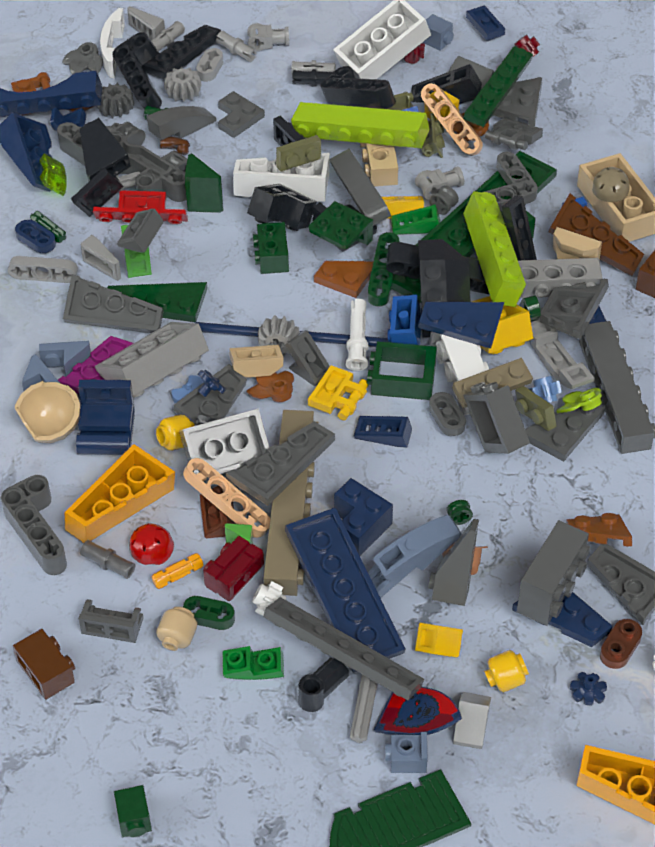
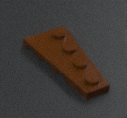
[548,193,644,276]

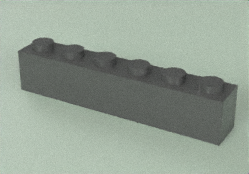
[579,321,655,454]

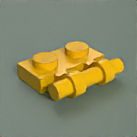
[308,365,369,421]

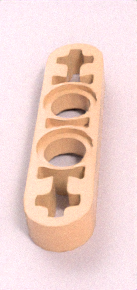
[421,84,483,155]
[183,458,270,538]

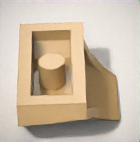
[553,227,602,259]
[229,345,283,378]

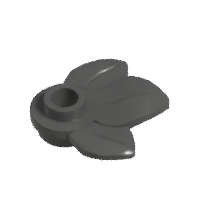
[62,42,103,75]

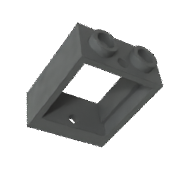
[463,382,530,454]

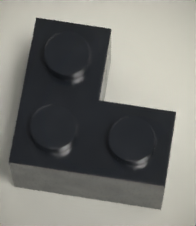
[247,183,317,231]

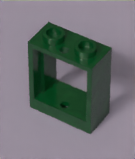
[367,341,437,400]

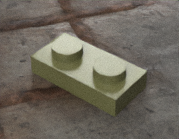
[276,135,321,171]
[515,386,557,431]

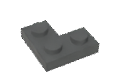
[218,91,265,138]

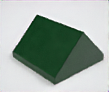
[185,153,224,213]

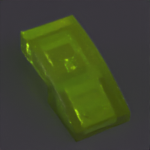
[39,153,67,196]

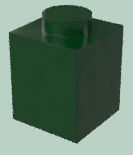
[114,785,152,838]

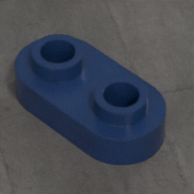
[15,220,56,253]

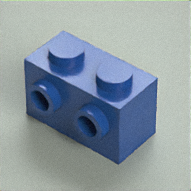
[387,295,421,345]

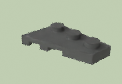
[587,544,655,625]

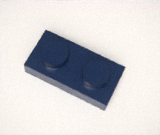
[466,5,505,41]

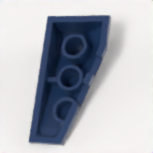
[0,112,53,192]

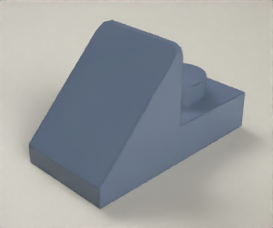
[39,341,91,376]
[22,354,60,391]

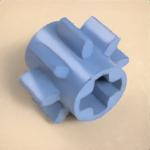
[528,376,562,403]

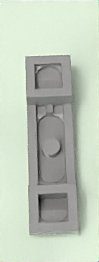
[530,319,594,389]

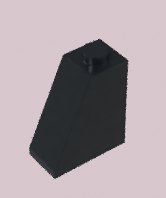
[79,118,131,182]

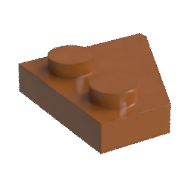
[566,513,632,547]

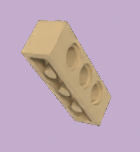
[360,143,398,186]

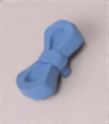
[171,375,204,403]

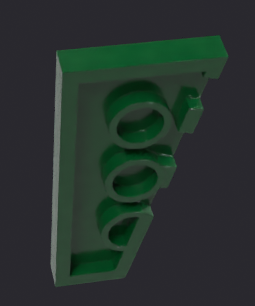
[107,282,208,323]

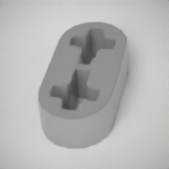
[196,48,223,82]

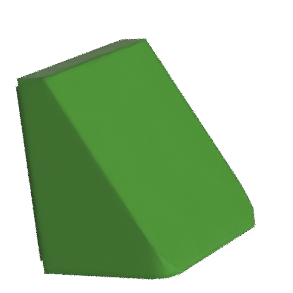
[225,523,253,544]

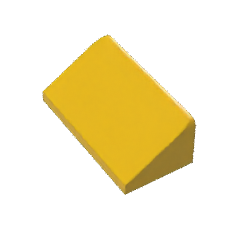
[381,196,424,219]

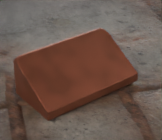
[200,485,236,539]

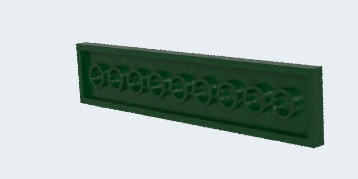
[381,151,557,304]

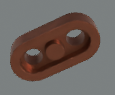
[600,619,642,669]

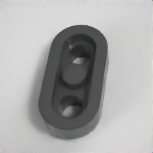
[429,392,466,436]

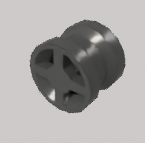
[429,185,459,215]

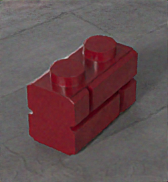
[203,536,264,601]

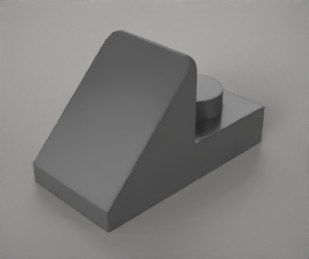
[285,330,330,386]

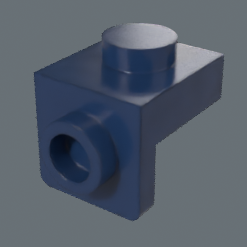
[50,107,87,131]

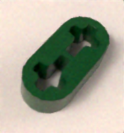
[519,295,541,322]
[183,596,235,630]

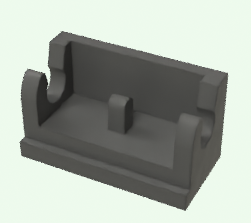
[78,599,144,643]

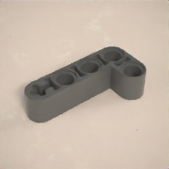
[1,475,67,575]

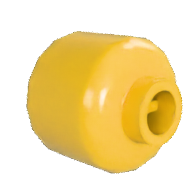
[156,414,195,451]
[484,650,529,692]

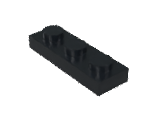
[502,196,537,261]

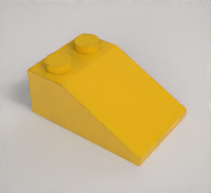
[472,296,534,354]

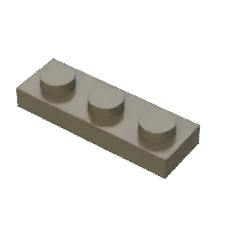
[452,358,533,409]

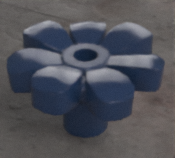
[198,370,226,397]
[570,672,607,706]

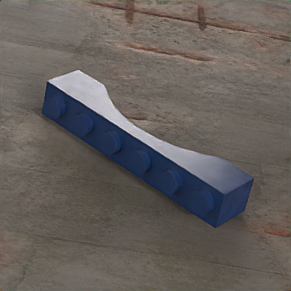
[0,71,102,117]

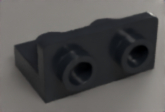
[273,115,305,146]
[71,168,124,217]

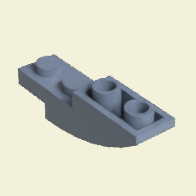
[367,514,462,598]

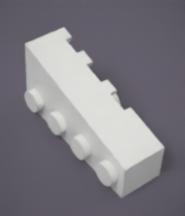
[233,153,330,202]
[429,332,489,415]

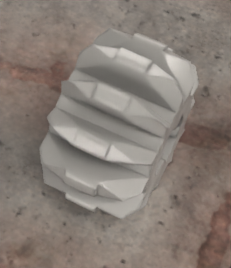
[164,67,201,102]
[258,315,300,356]

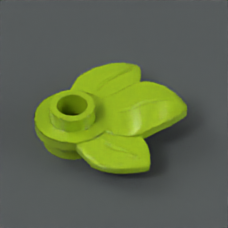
[556,388,602,414]

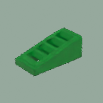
[391,205,441,235]

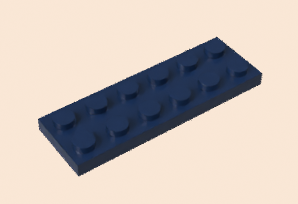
[285,507,406,673]

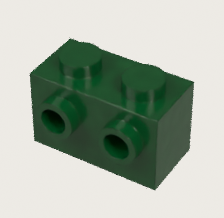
[253,222,289,274]

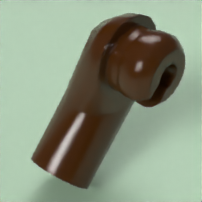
[160,137,190,155]

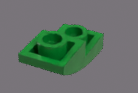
[223,646,284,680]

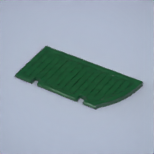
[329,769,472,847]

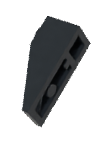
[411,64,482,104]

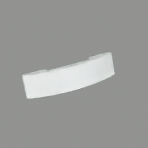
[100,8,125,78]

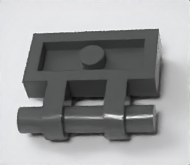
[485,118,543,150]

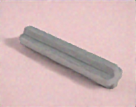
[350,674,378,743]

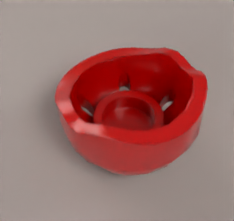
[129,523,174,565]

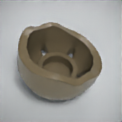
[592,167,630,202]

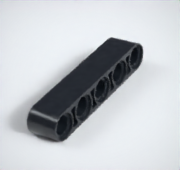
[386,242,490,295]

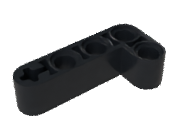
[112,32,162,109]
[320,66,396,109]

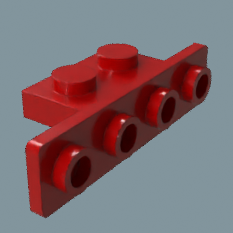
[93,190,188,224]

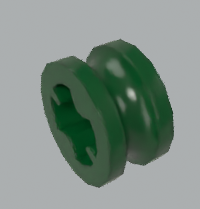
[446,500,473,525]

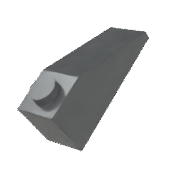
[428,519,479,606]

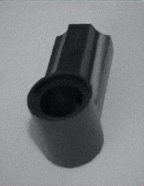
[298,657,349,712]

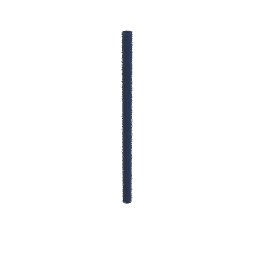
[195,322,388,347]

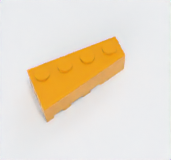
[65,444,175,543]
[576,745,655,825]

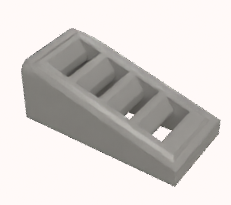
[127,6,165,40]
[81,235,121,281]

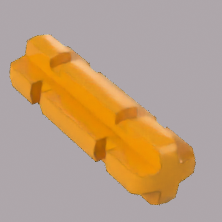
[152,553,203,589]

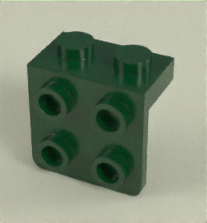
[309,201,373,249]

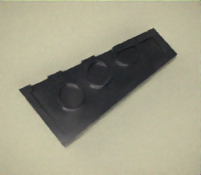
[142,25,221,79]

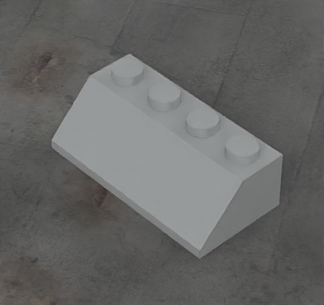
[95,322,209,398]

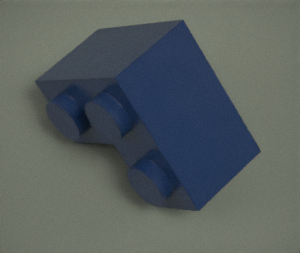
[334,478,393,556]

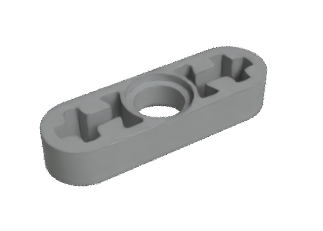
[8,256,78,283]

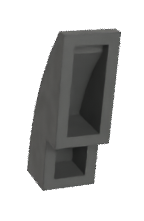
[146,106,217,141]

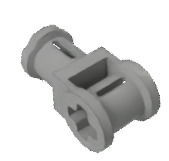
[247,23,289,51]
[415,167,464,200]

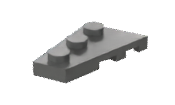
[173,364,247,424]
[525,405,605,462]

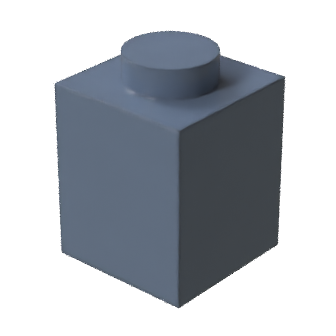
[422,14,454,51]

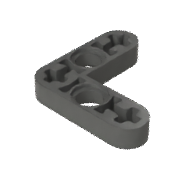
[481,152,538,211]

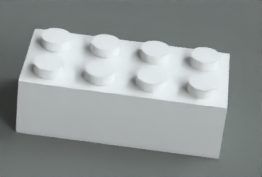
[333,0,431,79]

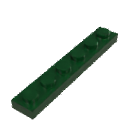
[463,46,533,128]

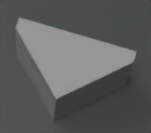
[453,692,491,749]

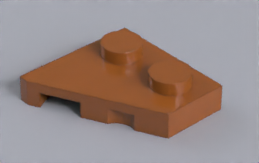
[314,261,374,298]

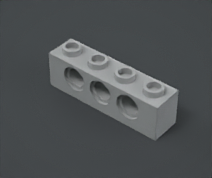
[518,258,603,298]

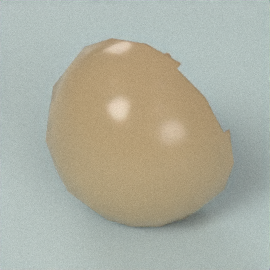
[15,381,80,443]

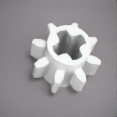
[252,581,286,616]

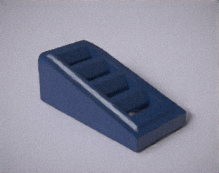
[354,416,412,448]

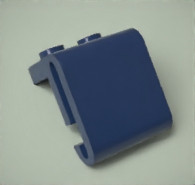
[76,379,135,455]

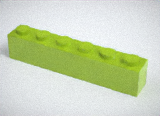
[291,102,430,148]
[463,191,526,307]

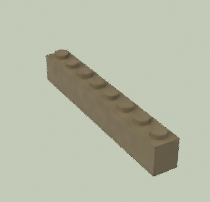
[264,410,319,596]

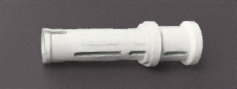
[346,299,368,371]

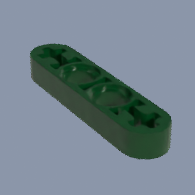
[368,232,400,307]

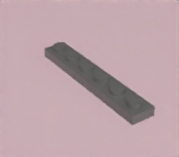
[263,597,424,700]

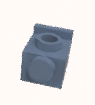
[385,732,428,773]

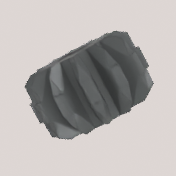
[97,83,134,119]

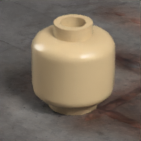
[156,607,197,651]

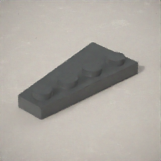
[63,274,164,333]
[226,421,335,506]

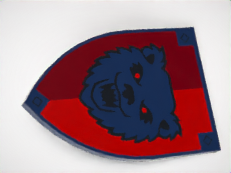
[374,687,462,735]

